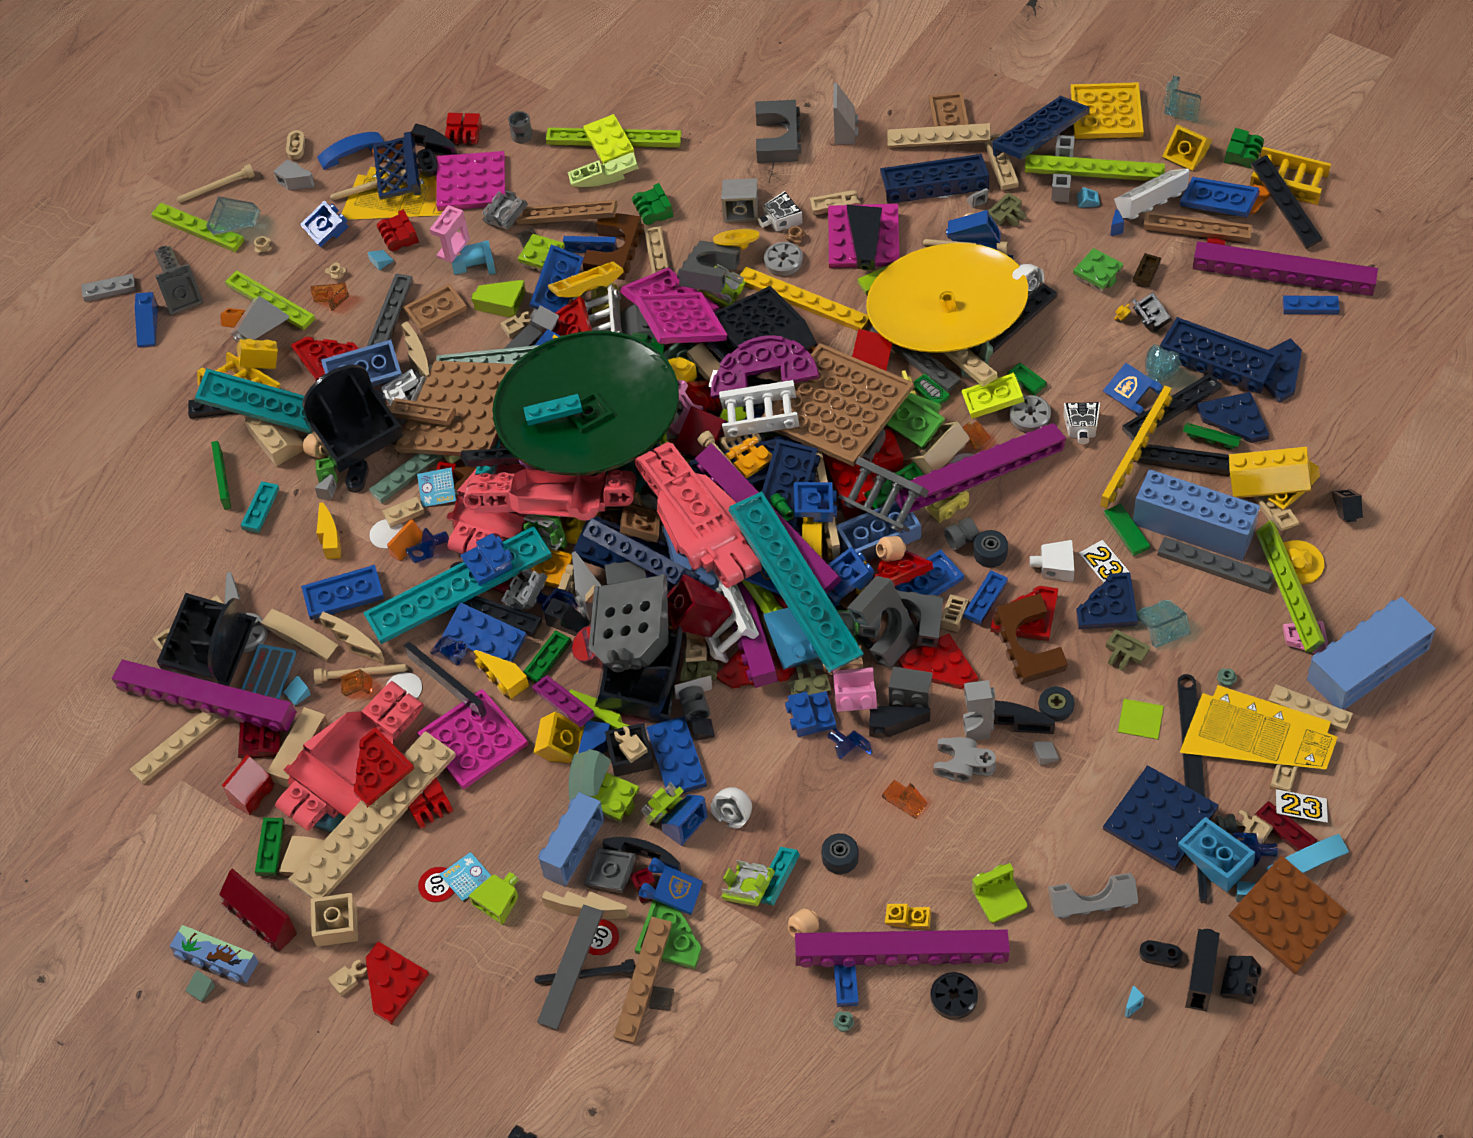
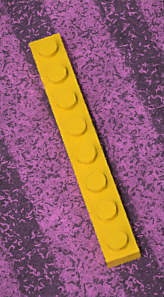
[738,267,870,331]
[1100,386,1173,509]

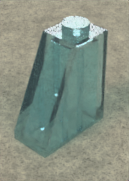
[206,196,261,235]

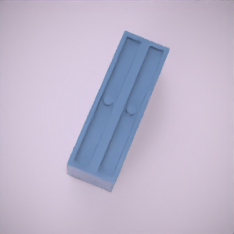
[1133,469,1260,561]
[1307,596,1436,710]

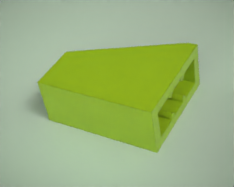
[471,280,526,318]

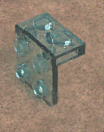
[1164,76,1201,121]
[1137,600,1191,648]

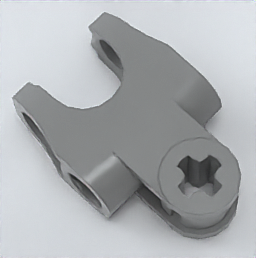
[933,737,996,782]

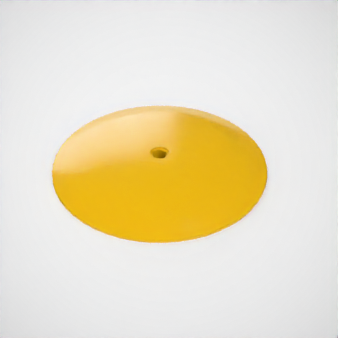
[866,243,1028,353]

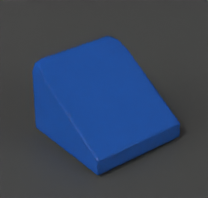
[1110,209,1124,236]

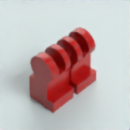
[445,113,482,145]
[377,209,419,251]
[685,381,723,412]
[407,777,453,829]

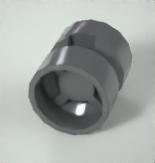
[508,111,533,144]
[944,517,979,550]
[679,686,710,723]

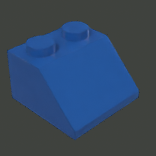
[661,794,708,846]

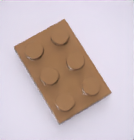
[929,92,969,127]
[404,283,467,333]
[620,503,660,543]

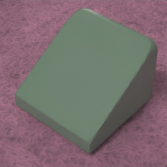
[186,970,216,1002]

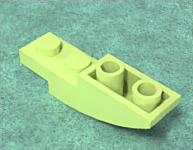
[568,152,639,187]

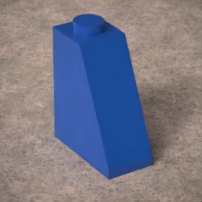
[946,210,1001,245]

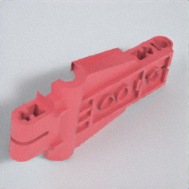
[634,442,762,588]
[446,446,529,554]
[463,468,637,521]
[275,681,424,831]

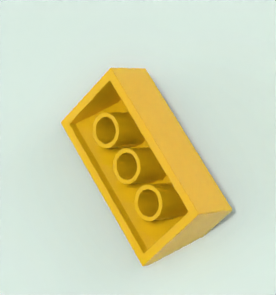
[1229,447,1311,498]

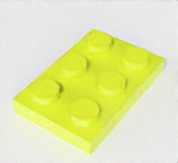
[583,114,634,164]
[961,373,1025,419]

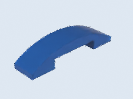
[317,132,384,170]

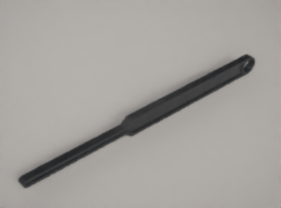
[1177,674,1208,903]

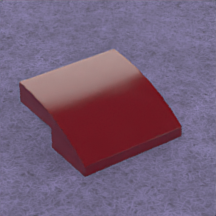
[238,721,280,758]

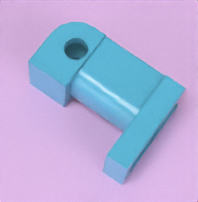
[452,240,496,275]

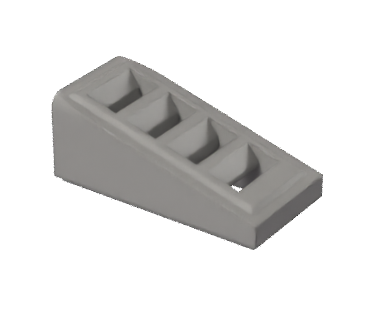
[225,572,241,604]

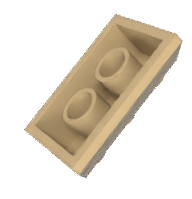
[244,417,304,467]
[903,421,970,475]

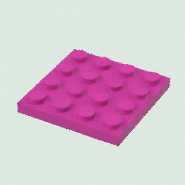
[437,151,506,211]
[828,204,899,268]
[620,267,719,312]
[634,292,727,344]
[417,689,529,790]

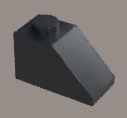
[1332,489,1363,522]
[544,598,589,636]

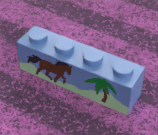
[170,925,258,983]

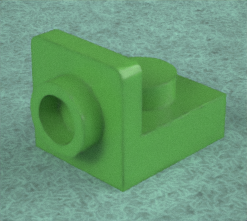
[316,458,338,483]

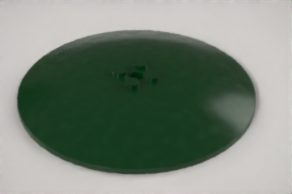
[493,331,679,476]

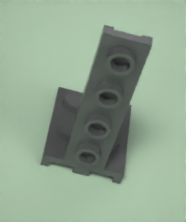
[154,245,204,315]

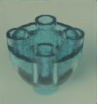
[1145,344,1182,383]

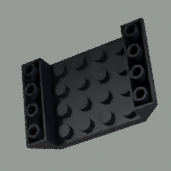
[714,286,817,377]

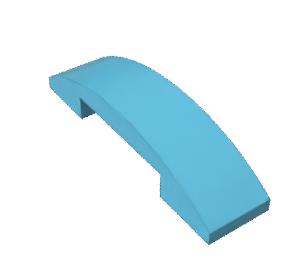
[1266,834,1349,873]

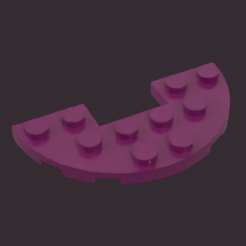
[711,335,820,399]

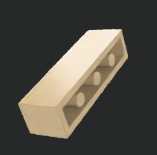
[267,707,329,788]

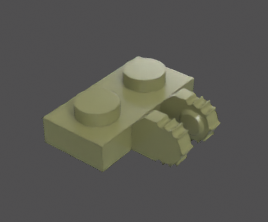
[988,192,1026,227]
[1106,629,1151,671]
[680,653,719,684]
[788,663,831,695]

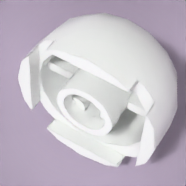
[1012,264,1044,296]
[710,787,752,829]

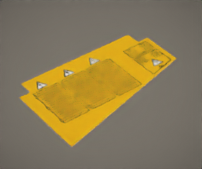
[341,167,461,220]
[1180,685,1338,769]

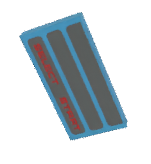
[241,644,297,699]

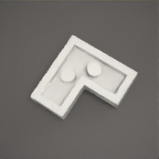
[381,369,419,405]

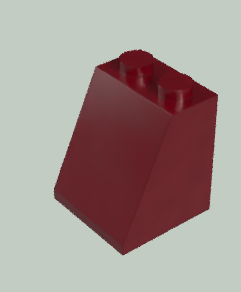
[674,406,729,460]
[667,574,733,638]

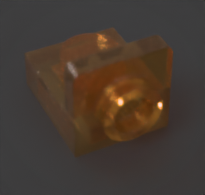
[962,421,991,450]
[341,669,373,696]

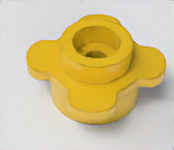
[1114,303,1132,321]

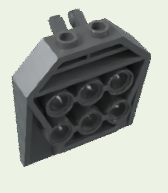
[589,574,669,672]

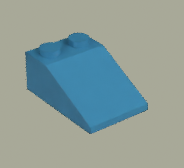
[764,608,820,670]
[1178,817,1255,892]

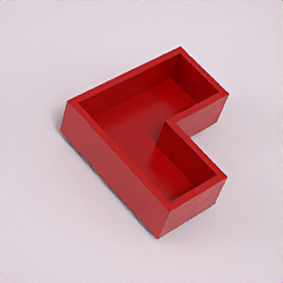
[822,428,903,519]

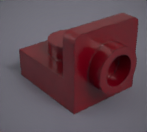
[630,868,657,903]

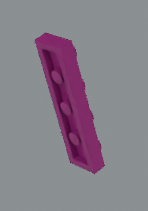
[532,675,595,727]

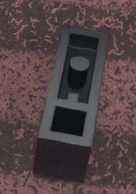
[869,706,930,738]

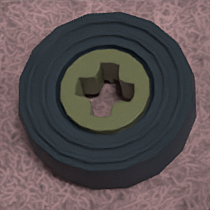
[1038,686,1075,721]

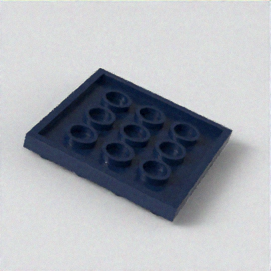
[1103,765,1219,871]

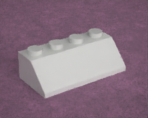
[1114,168,1189,220]

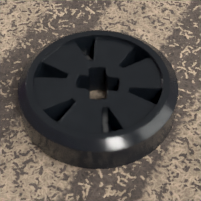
[930,972,978,1019]

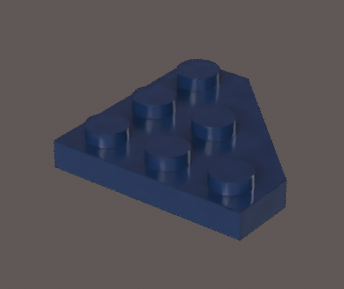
[1264,338,1302,403]
[1197,392,1270,443]
[1076,572,1138,629]

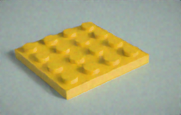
[1070,82,1144,139]

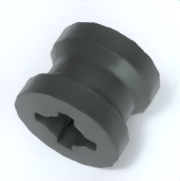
[1215,813,1237,834]

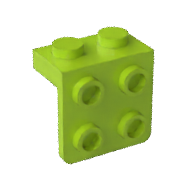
[972,863,1027,923]

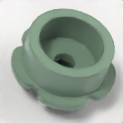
[1217,668,1237,687]
[833,1011,854,1032]

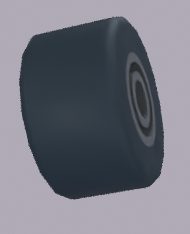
[973,530,1008,567]
[821,833,859,874]

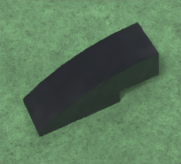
[411,123,457,156]
[994,700,1055,734]

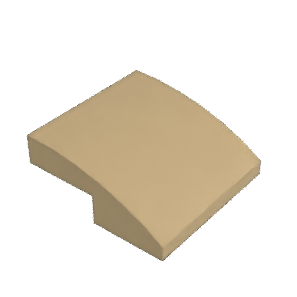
[279,836,324,876]

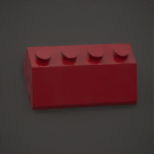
[219,868,297,952]

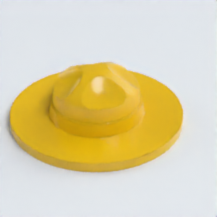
[713,229,760,251]
[1284,540,1324,585]

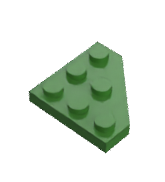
[635,899,702,969]

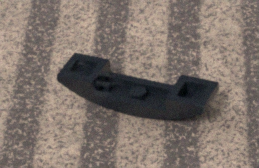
[602,837,681,872]

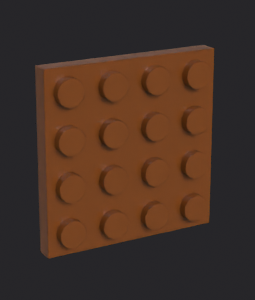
[1228,855,1348,974]

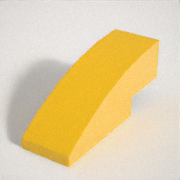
[316,502,341,559]

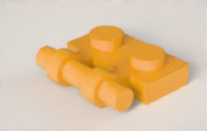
[725,436,772,479]

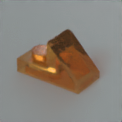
[311,283,349,311]
[882,780,927,819]

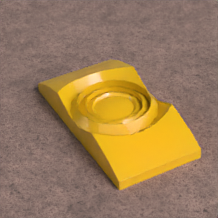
[548,261,624,297]

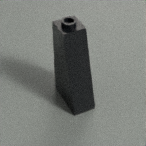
[847,205,882,271]
[1185,929,1220,1012]

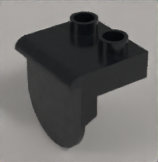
[302,365,403,473]
[157,593,257,686]
[594,625,682,722]

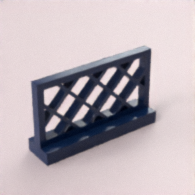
[373,132,421,200]

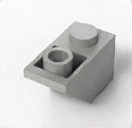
[273,159,315,190]
[530,305,559,333]

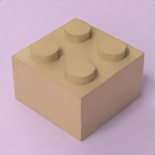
[311,893,358,947]

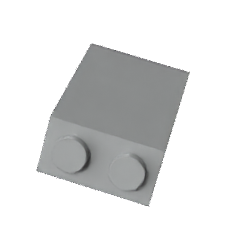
[721,178,758,223]
[230,296,290,342]

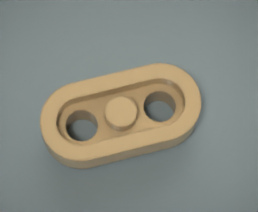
[286,130,305,160]

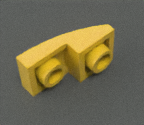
[885,904,932,930]

